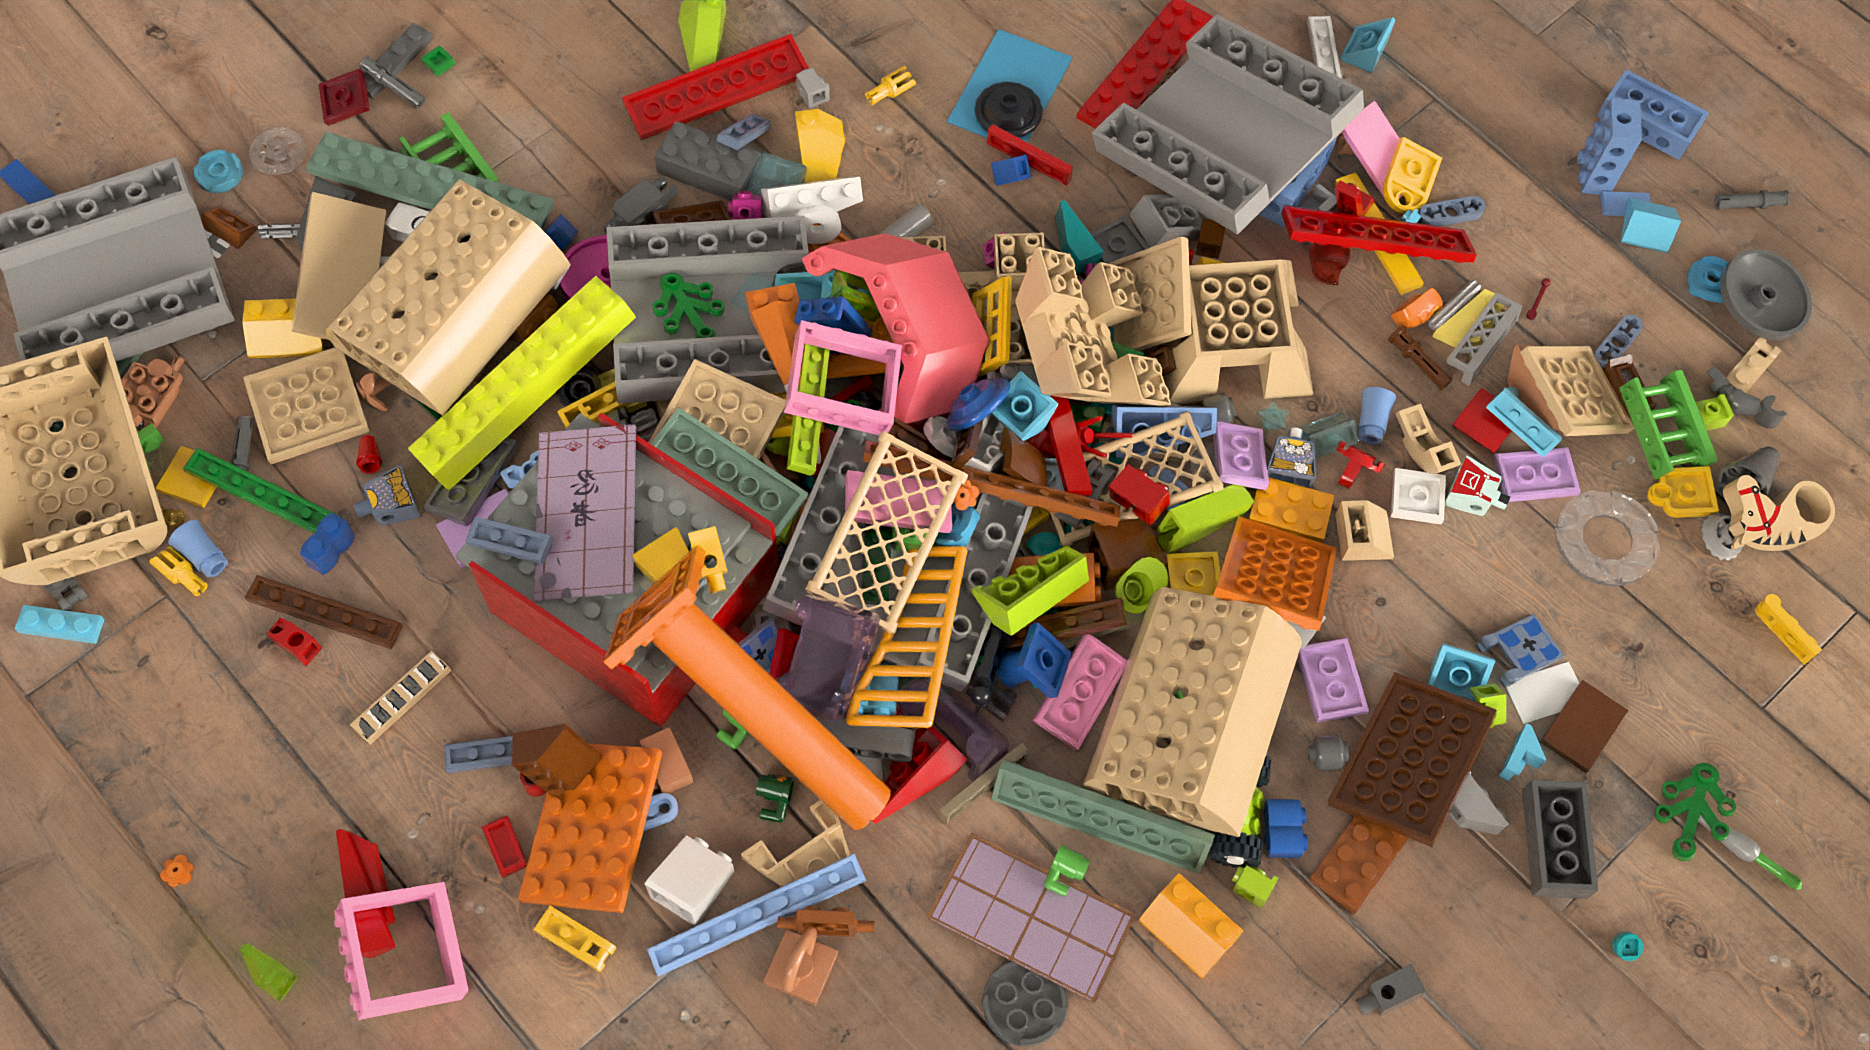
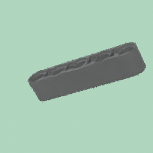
[814,716,915,762]

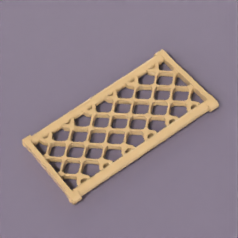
[1049,411,1223,547]
[805,431,968,634]

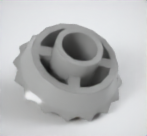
[1701,512,1744,561]

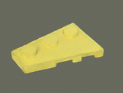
[1432,289,1504,354]

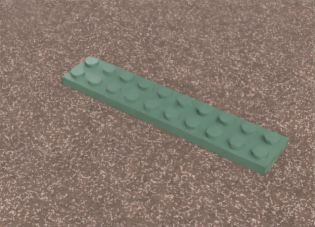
[306,132,554,230]

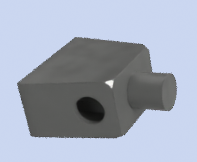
[1355,964,1426,1016]

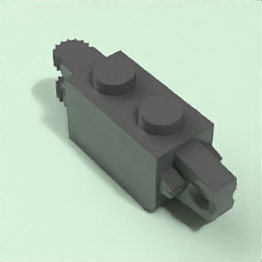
[604,176,679,234]

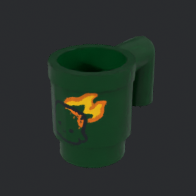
[756,773,794,823]

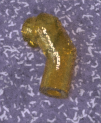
[159,501,185,526]

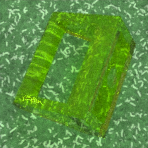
[831,270,881,322]
[240,943,298,1002]

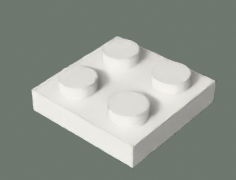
[1391,468,1446,524]

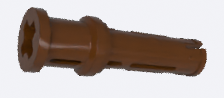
[1388,325,1452,390]

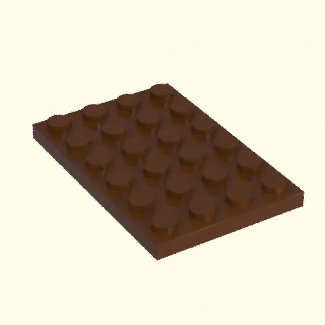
[1328,672,1497,848]

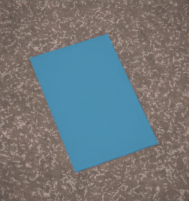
[947,29,1073,142]

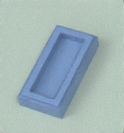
[1600,191,1650,216]

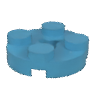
[1687,256,1728,303]
[934,502,980,546]

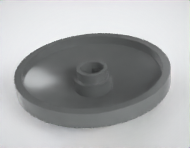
[1720,249,1812,340]

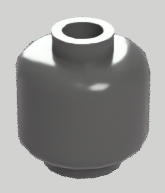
[1202,393,1237,423]
[1308,735,1349,771]

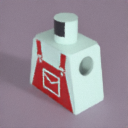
[1445,456,1511,516]

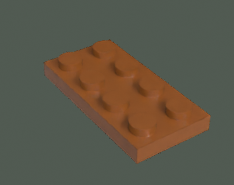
[1308,816,1409,915]

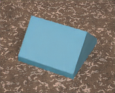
[1340,17,1395,73]
[1620,197,1681,253]
[991,371,1058,441]
[1427,643,1495,701]

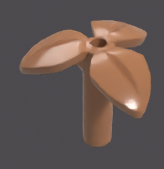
[356,373,392,411]

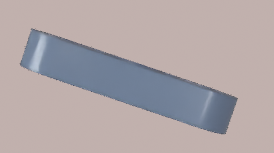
[1418,196,1486,226]
[1594,315,1643,369]

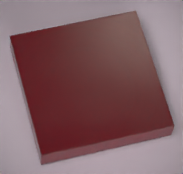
[318,68,370,126]

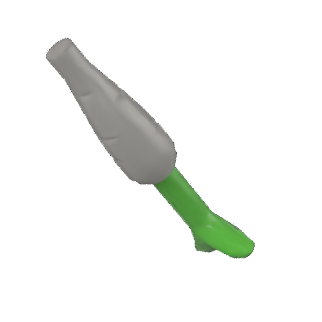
[1698,814,1802,890]

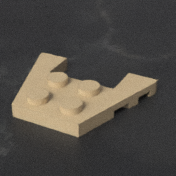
[741,800,850,906]

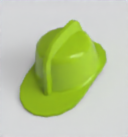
[1115,557,1168,614]

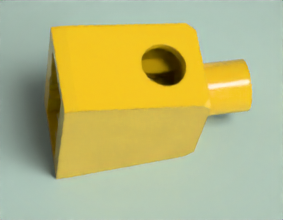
[688,526,728,594]
[632,527,689,583]

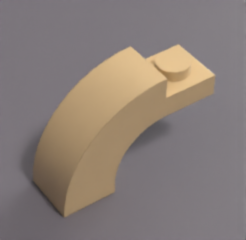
[1396,404,1461,474]

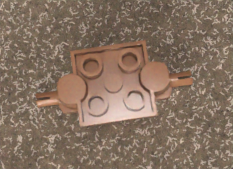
[122,355,185,432]

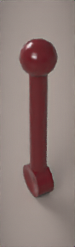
[1526,278,1551,320]

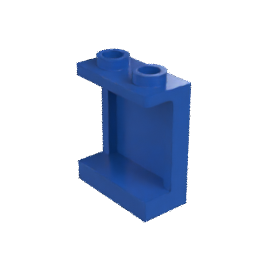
[794,296,872,354]

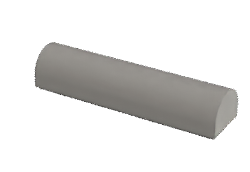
[860,204,932,279]

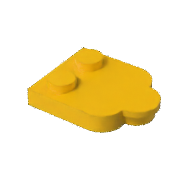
[1647,466,1719,518]

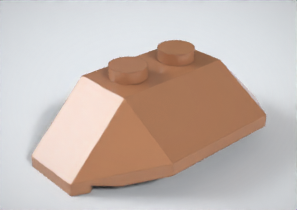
[1507,344,1560,430]

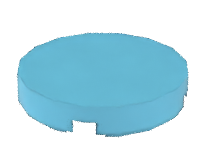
[193,149,244,193]

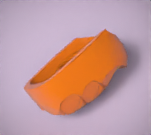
[1390,287,1443,329]

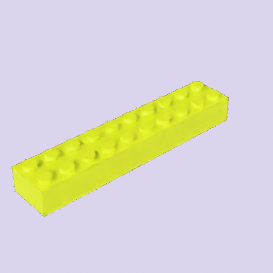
[408,276,636,491]

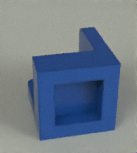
[991,155,1031,186]
[543,214,578,250]

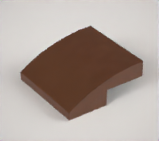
[999,427,1047,486]

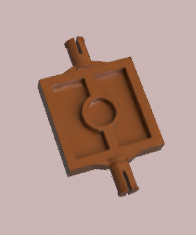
[777,906,875,937]

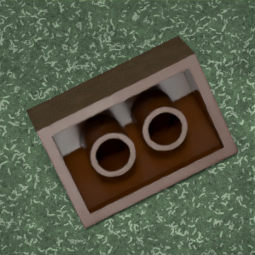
[511,724,601,796]

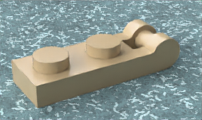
[1726,337,1782,393]

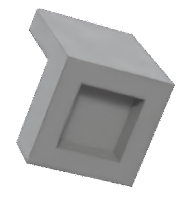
[1300,184,1337,212]

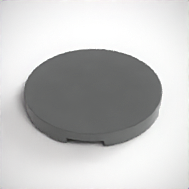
[982,961,1068,1047]

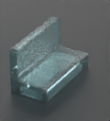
[1298,413,1359,458]

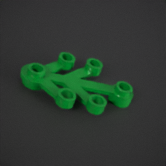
[652,273,725,338]
[1654,763,1736,862]

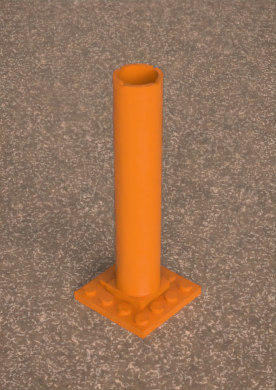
[603,545,891,830]

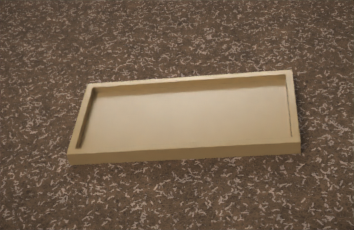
[291,192,386,340]

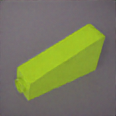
[1156,484,1255,554]

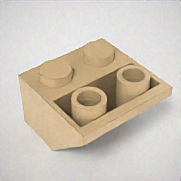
[1335,500,1394,561]

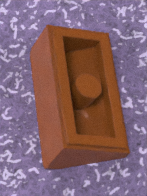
[202,206,257,249]

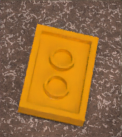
[1249,477,1335,543]

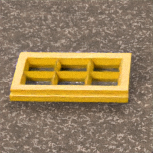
[972,276,1012,378]

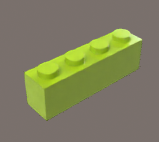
[971,546,1089,636]

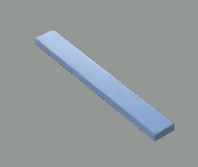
[647,854,866,976]

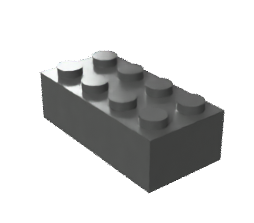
[654,121,762,201]
[1522,780,1598,899]

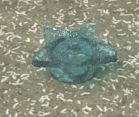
[1257,402,1289,430]

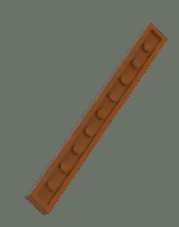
[862,440,1120,527]

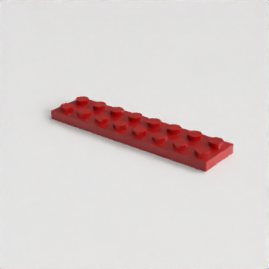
[1076,0,1213,129]
[622,34,809,140]
[1281,206,1477,263]

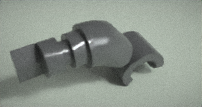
[1707,367,1787,429]

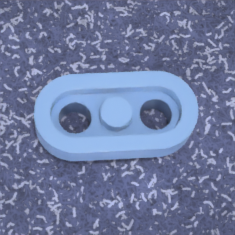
[643,793,678,831]

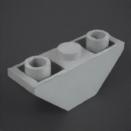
[1449,771,1509,835]

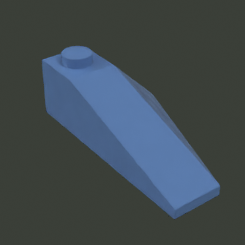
[1111,404,1217,458]

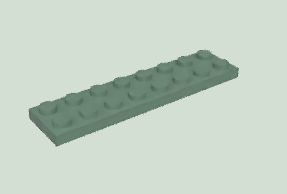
[991,760,1214,874]

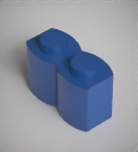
[300,513,355,575]
[1264,799,1308,858]

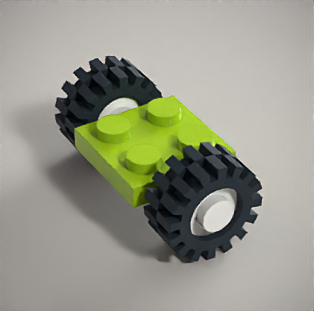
[1210,756,1271,869]

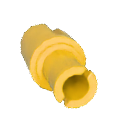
[865,65,916,106]
[149,545,208,597]

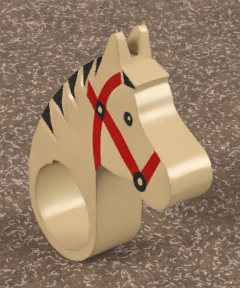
[1723,475,1835,551]

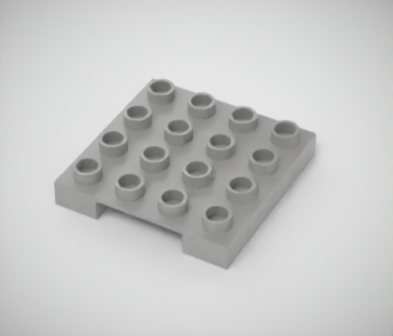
[1092,14,1364,234]
[0,157,235,362]
[607,216,809,404]
[762,426,1033,692]

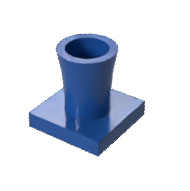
[998,623,1072,698]

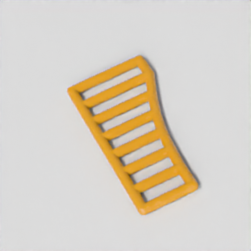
[846,546,967,728]

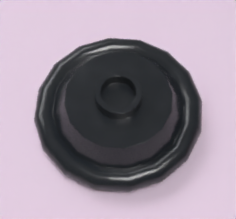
[974,81,1043,138]

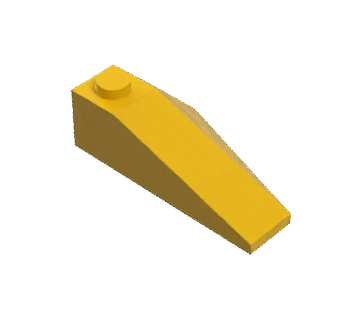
[795,109,845,183]

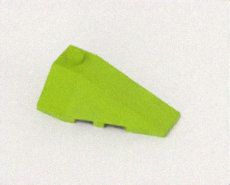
[678,0,726,71]

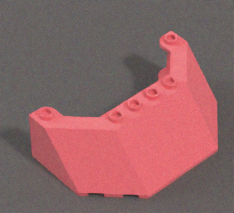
[802,233,990,433]

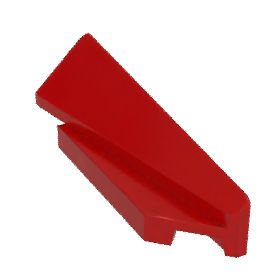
[336,829,396,959]

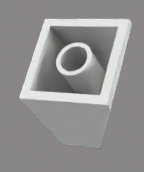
[645,835,735,927]

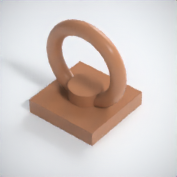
[763,927,838,1006]

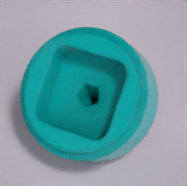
[1612,931,1643,961]

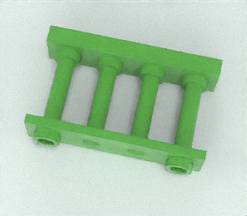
[399,112,498,182]
[1619,370,1718,480]

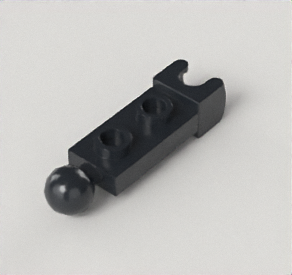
[970,622,1016,706]

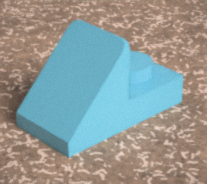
[1498,723,1546,781]

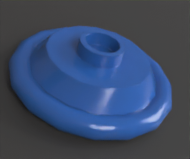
[946,378,1010,431]

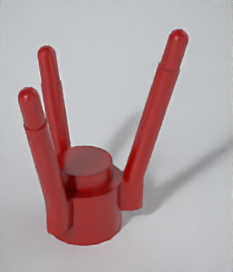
[1075,416,1134,458]

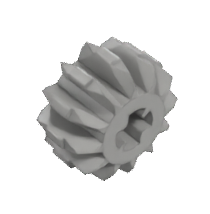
[631,408,660,442]

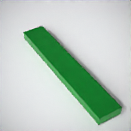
[183,448,337,534]

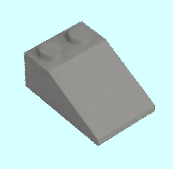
[1129,194,1210,248]

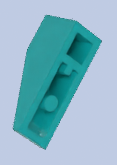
[1055,200,1104,275]

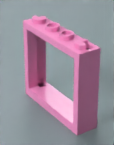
[784,320,902,435]
[334,882,468,1020]

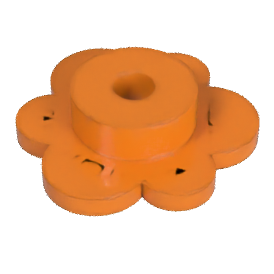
[953,480,979,510]
[160,855,194,887]

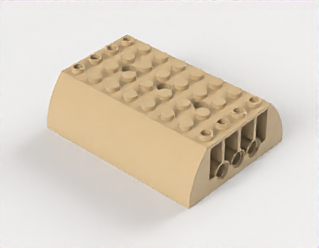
[326,179,571,416]
[0,337,167,585]
[1082,587,1302,837]

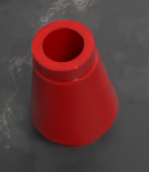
[356,435,383,474]

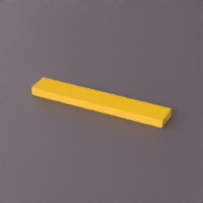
[1334,172,1424,295]

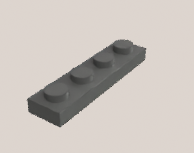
[364,23,433,99]

